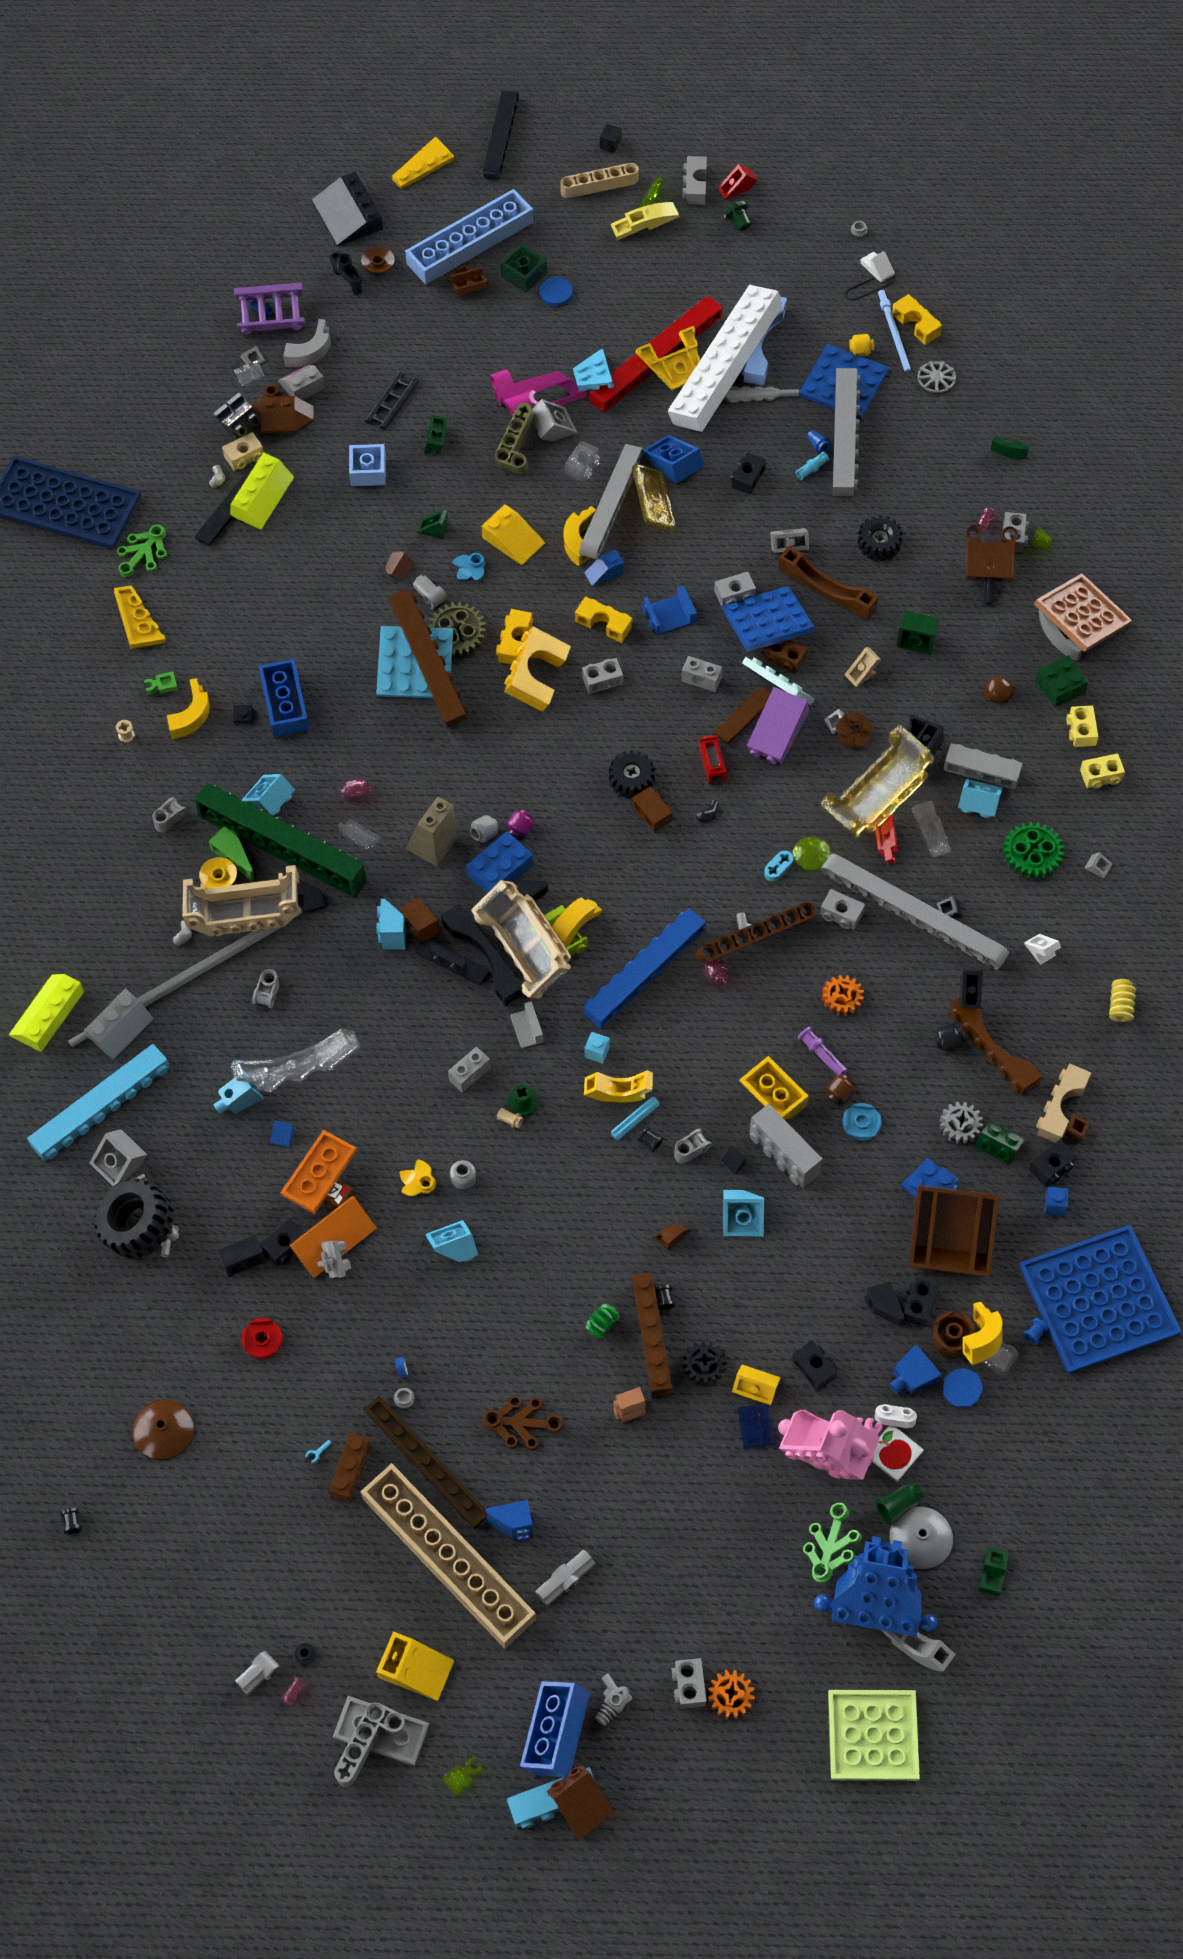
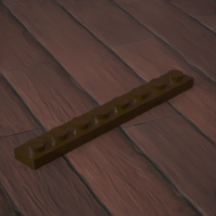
[364,1396,487,1529]

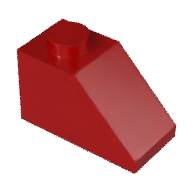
[718,164,758,200]

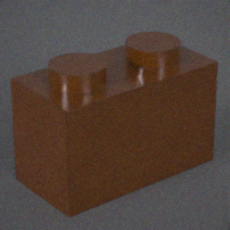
[632,786,673,832]
[399,898,441,943]

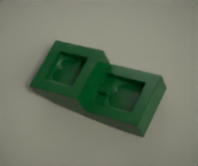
[991,436,1029,459]
[979,1547,1009,1597]

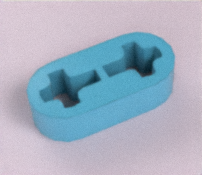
[764,851,793,881]

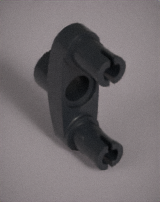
[330,251,362,295]

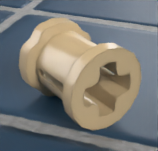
[116,720,135,743]

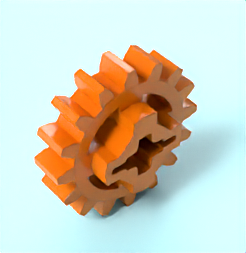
[822,975,864,1016]
[708,1670,755,1719]

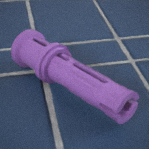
[798,1026,848,1076]

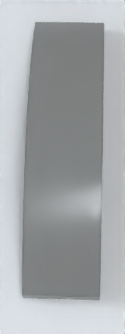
[1039,610,1082,661]

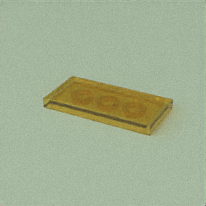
[632,463,676,531]

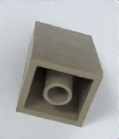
[406,797,457,866]

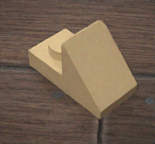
[845,647,881,687]

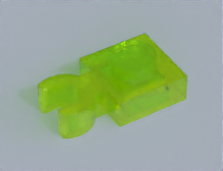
[442,1757,482,1796]

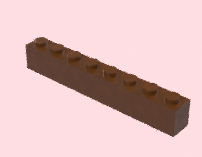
[388,588,468,728]

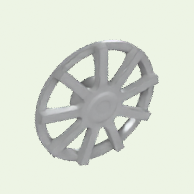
[917,361,956,393]

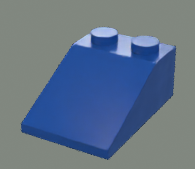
[643,435,704,483]

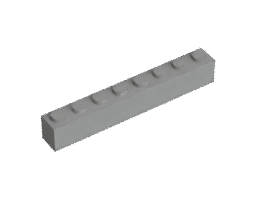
[833,368,860,497]

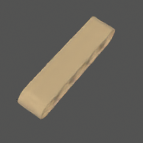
[560,163,639,198]

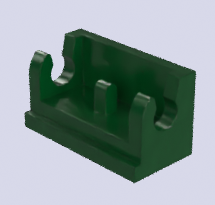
[424,415,448,454]

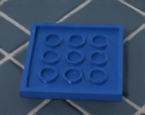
[799,344,889,419]
[722,586,815,652]

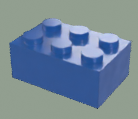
[466,832,533,899]

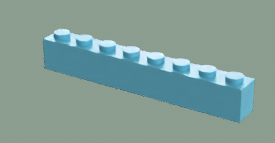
[27,1044,170,1162]

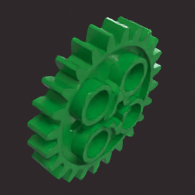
[1003,822,1064,879]

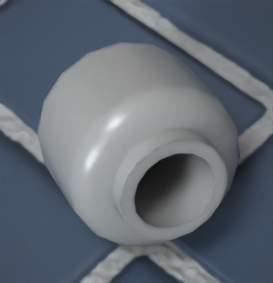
[470,815,498,843]
[450,1160,476,1189]

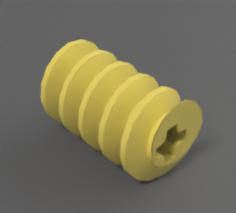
[1109,979,1136,1022]

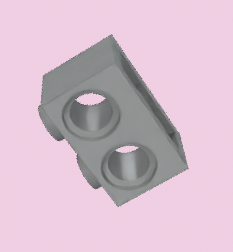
[1003,512,1029,552]
[582,658,623,694]
[671,1658,706,1709]

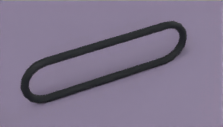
[844,274,896,301]

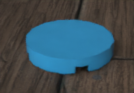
[842,1103,882,1141]

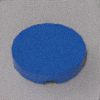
[539,277,573,307]

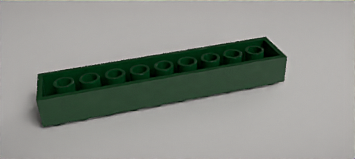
[194,783,367,898]

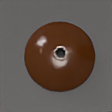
[132,1400,194,1460]

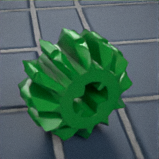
[586,1304,620,1338]

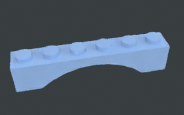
[741,297,787,386]

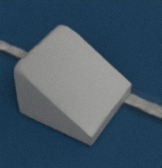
[240,346,265,369]
[824,709,845,734]
[1084,852,1112,878]

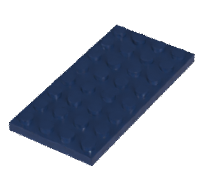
[0,455,142,549]

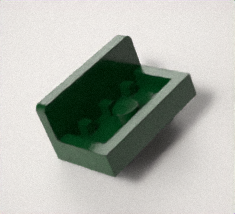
[975,1122,1024,1165]

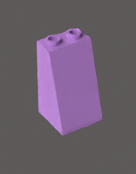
[747,687,809,764]

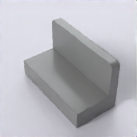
[510,1001,543,1048]

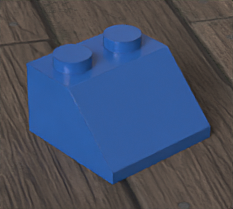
[486,1500,534,1542]

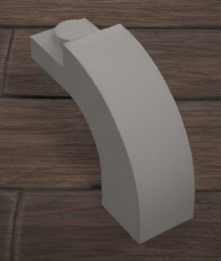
[283,319,331,367]
[881,1630,956,1672]

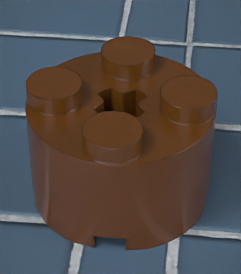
[931,1311,975,1359]

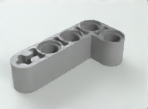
[334,1703,406,1787]

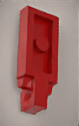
[874,814,898,866]

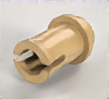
[497,1108,523,1128]

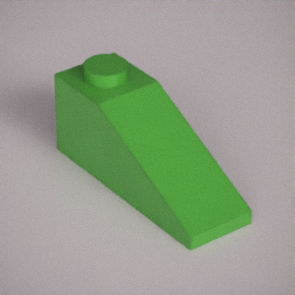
[209,826,254,881]

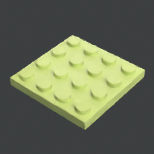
[828,1690,920,1781]

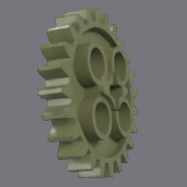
[429,602,486,658]

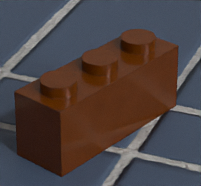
[328,1432,371,1503]

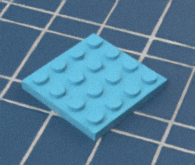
[376,626,453,698]

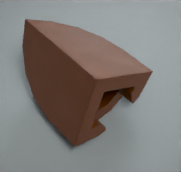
[385,552,415,578]
[654,1224,691,1251]

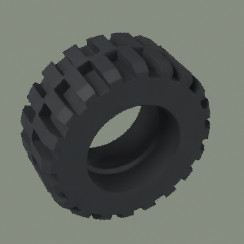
[94,1178,174,1259]

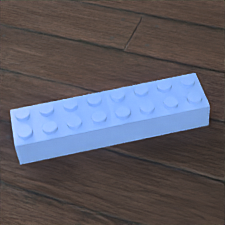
[405,189,534,285]

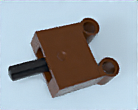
[964,525,1018,605]

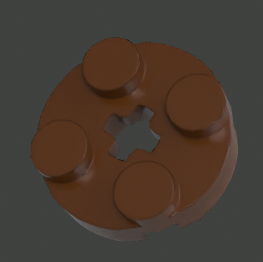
[836,711,873,749]

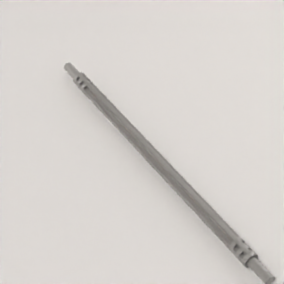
[68,907,303,1047]

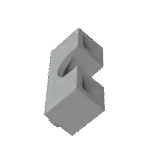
[682,156,707,205]

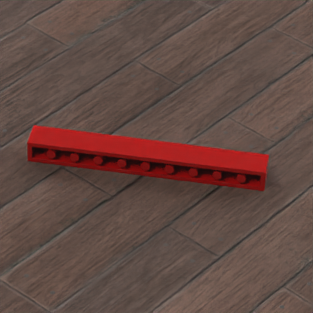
[589,296,722,413]

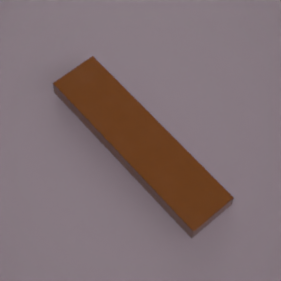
[714,686,771,745]

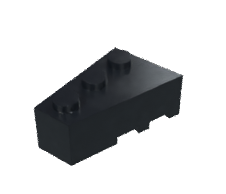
[901,714,944,780]

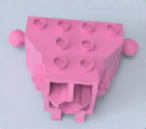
[778,1410,883,1480]

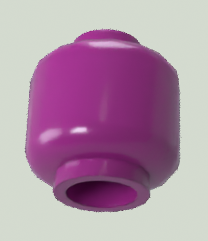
[507,810,534,839]

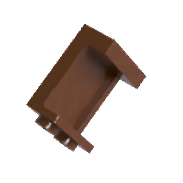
[547,1765,615,1840]

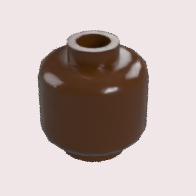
[826,1074,855,1104]

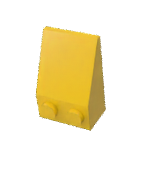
[481,504,545,565]

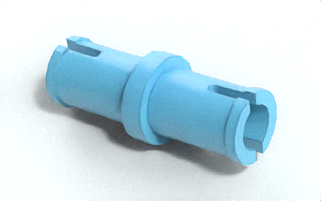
[795,452,829,480]

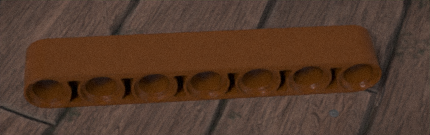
[696,902,816,964]

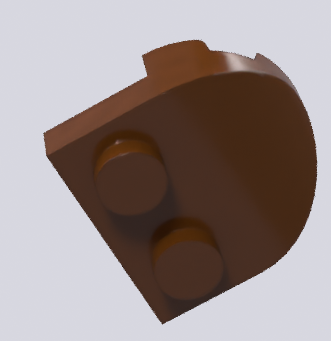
[450,265,489,296]

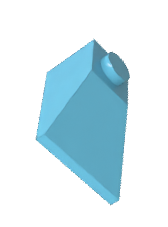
[723,1190,764,1236]
[426,1220,478,1262]

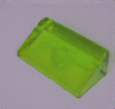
[638,176,662,208]

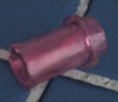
[977,508,995,531]
[281,1676,306,1706]

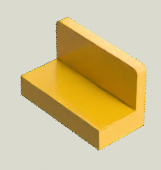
[732,1365,780,1405]

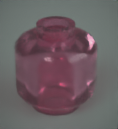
[342,776,371,803]
[702,958,731,986]

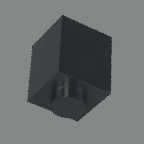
[600,124,622,153]

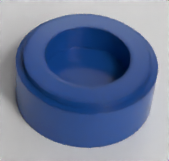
[395,1357,408,1378]

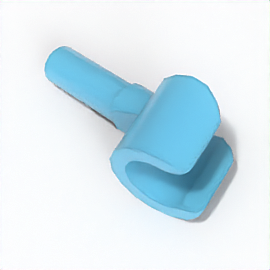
[306,1440,332,1464]

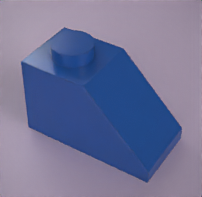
[585,550,624,587]

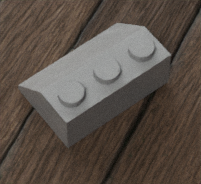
[85,988,154,1060]

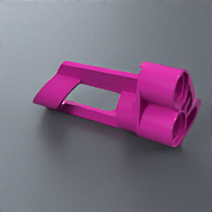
[490,369,587,416]

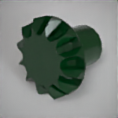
[724,201,752,231]
[507,1084,538,1117]

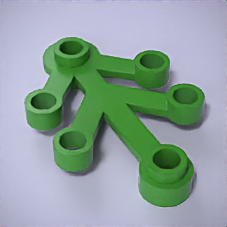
[117,525,167,578]
[803,1503,862,1583]

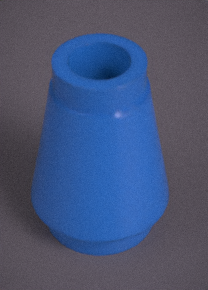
[807,430,831,453]

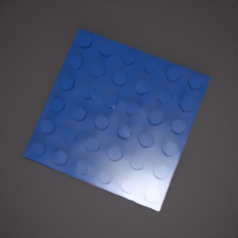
[1019,1225,1182,1374]

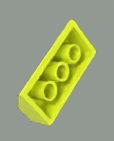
[230,452,294,530]
[9,974,84,1052]

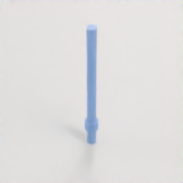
[878,290,911,373]

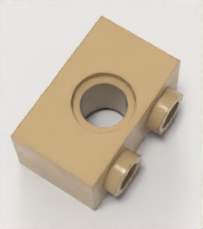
[222,432,263,471]

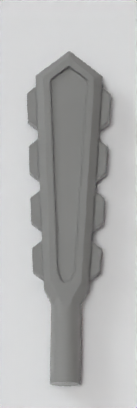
[723,386,799,403]

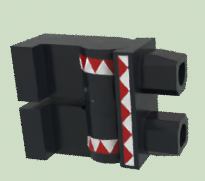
[213,393,261,438]

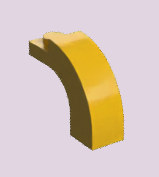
[563,506,596,566]
[167,678,210,739]
[552,897,602,948]
[584,1070,653,1103]
[963,1302,1002,1365]

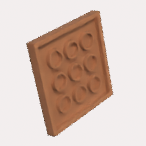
[1034,573,1132,652]

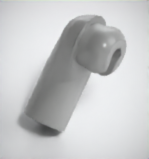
[209,465,225,488]
[736,913,758,935]
[173,920,192,946]

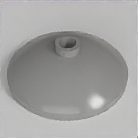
[889,1507,953,1569]

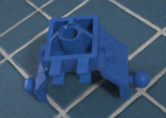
[814,1536,937,1637]

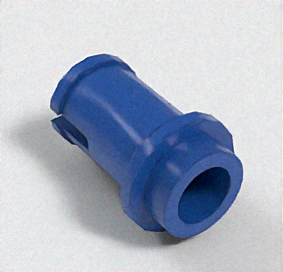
[250,300,272,316]

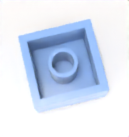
[349,444,386,486]

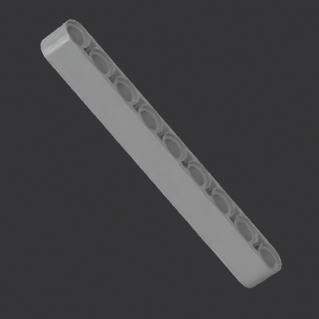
[579,444,643,559]

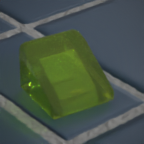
[1032,527,1052,550]

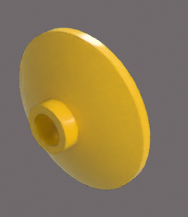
[199,857,237,888]

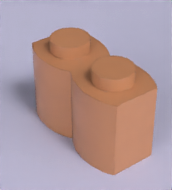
[613,1387,646,1423]

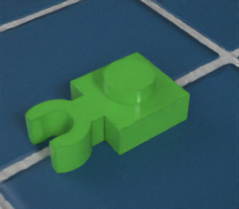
[144,672,178,694]

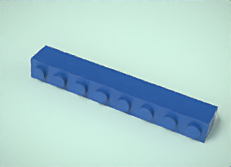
[584,909,706,1029]

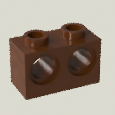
[765,640,807,673]

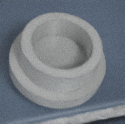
[851,221,868,237]
[394,1388,415,1409]

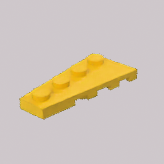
[114,585,166,649]

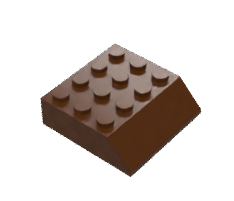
[909,1185,999,1276]

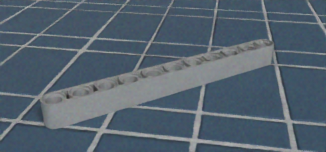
[821,854,1009,970]

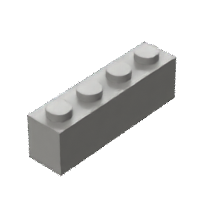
[943,743,1023,790]

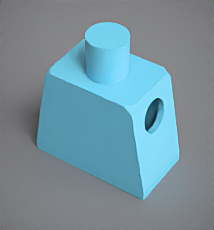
[214,1072,263,1114]

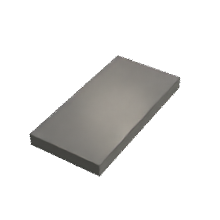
[333,1696,430,1766]

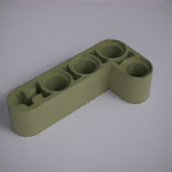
[495,403,534,475]

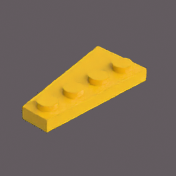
[392,137,455,190]

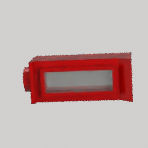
[699,735,727,784]

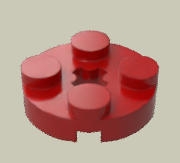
[241,1318,283,1359]

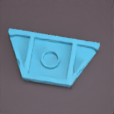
[573,349,614,391]

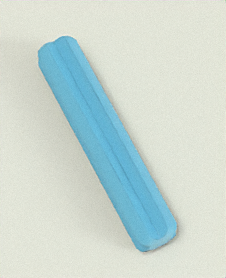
[611,1097,659,1140]

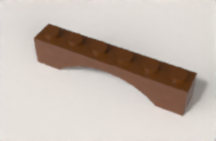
[778,546,879,621]
[949,997,1042,1096]
[632,1273,672,1398]

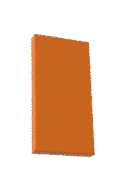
[280,1130,357,1214]
[290,1196,377,1278]

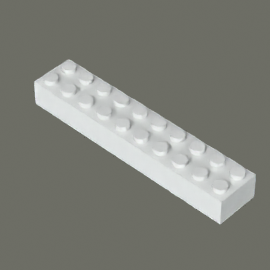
[668,285,783,432]

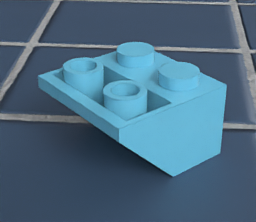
[377,899,406,950]

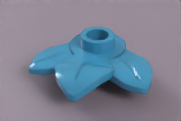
[452,553,485,581]

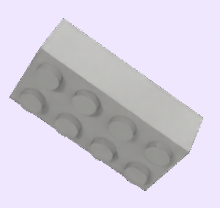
[750,1104,822,1188]

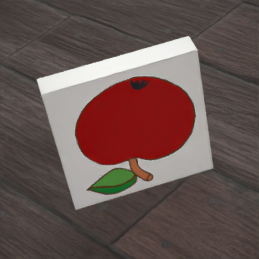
[873,1426,924,1482]

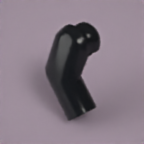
[696,801,719,822]

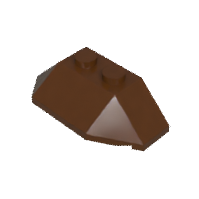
[251,396,314,433]

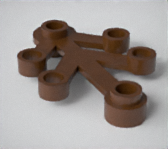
[482,1396,563,1450]

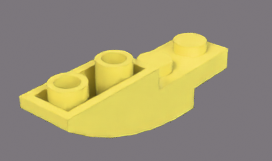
[611,202,679,240]

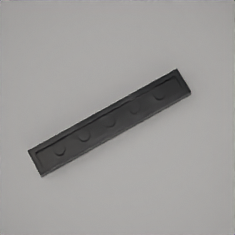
[195,463,256,546]

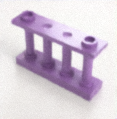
[234,283,306,334]

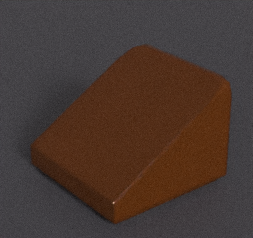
[1065,1113,1090,1143]

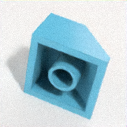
[242,774,295,816]
[958,779,1002,818]

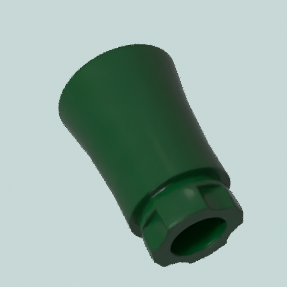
[875,1482,924,1525]

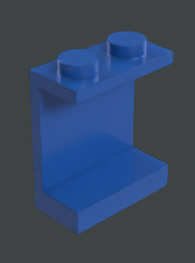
[642,585,697,635]

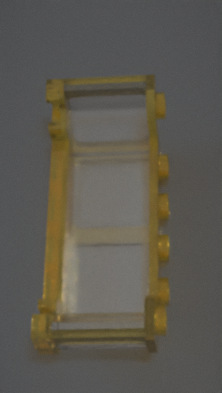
[820,724,934,838]

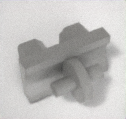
[317,1241,351,1278]

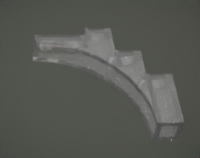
[230,1028,360,1092]

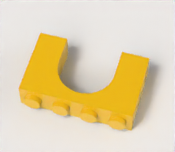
[504,627,571,711]

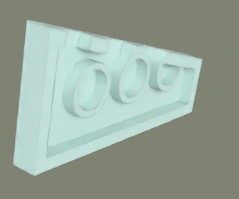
[742,657,815,705]

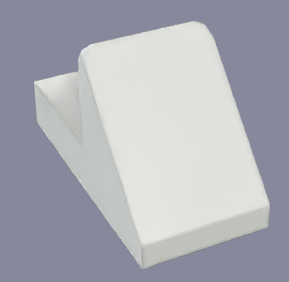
[861,251,894,282]
[1024,934,1061,965]

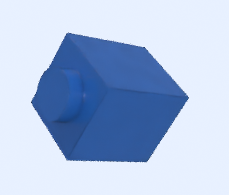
[1045,1187,1068,1216]

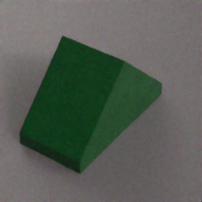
[417,509,448,539]

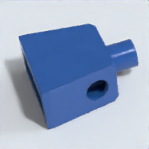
[889,1344,942,1395]

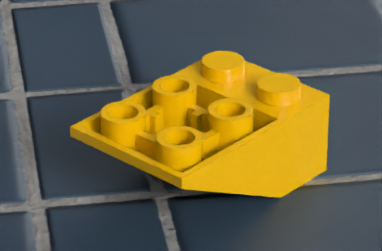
[376,1632,454,1701]

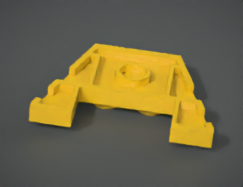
[635,326,700,391]

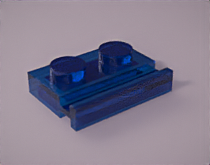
[737,1404,773,1449]

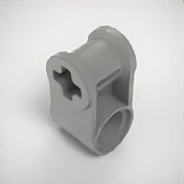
[152,797,188,832]
[252,969,279,1008]
[674,1129,712,1163]

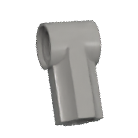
[413,575,448,609]
[235,1651,280,1695]

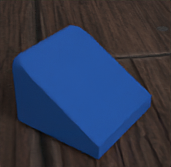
[270,1121,294,1147]

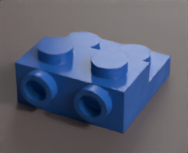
[901,1158,959,1199]

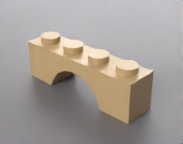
[1036,1063,1091,1143]

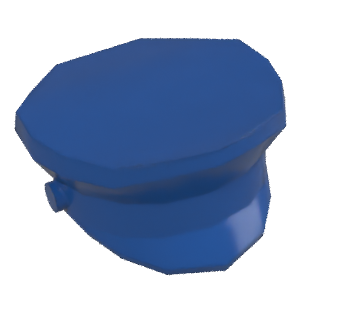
[943,1368,983,1407]

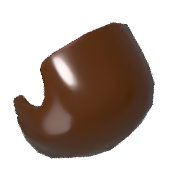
[984,676,1014,703]

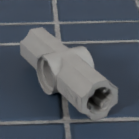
[535,1550,595,1606]

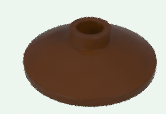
[361,247,395,274]

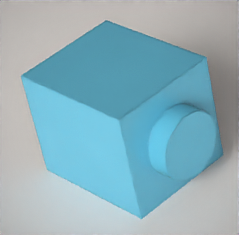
[585,1032,610,1064]

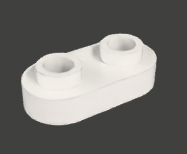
[875,1404,917,1428]

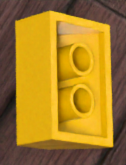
[739,1056,809,1120]

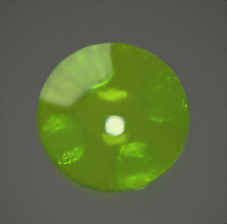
[793,837,830,871]

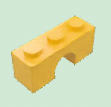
[892,294,942,345]
[575,597,632,643]
[496,609,533,664]

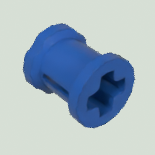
[1022,1318,1049,1345]

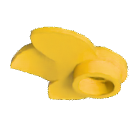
[399,1160,436,1196]

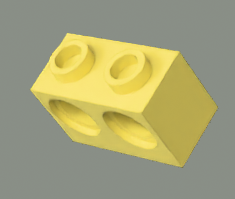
[1066,706,1098,747]
[1080,754,1125,789]

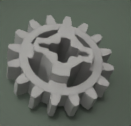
[940,1102,983,1144]

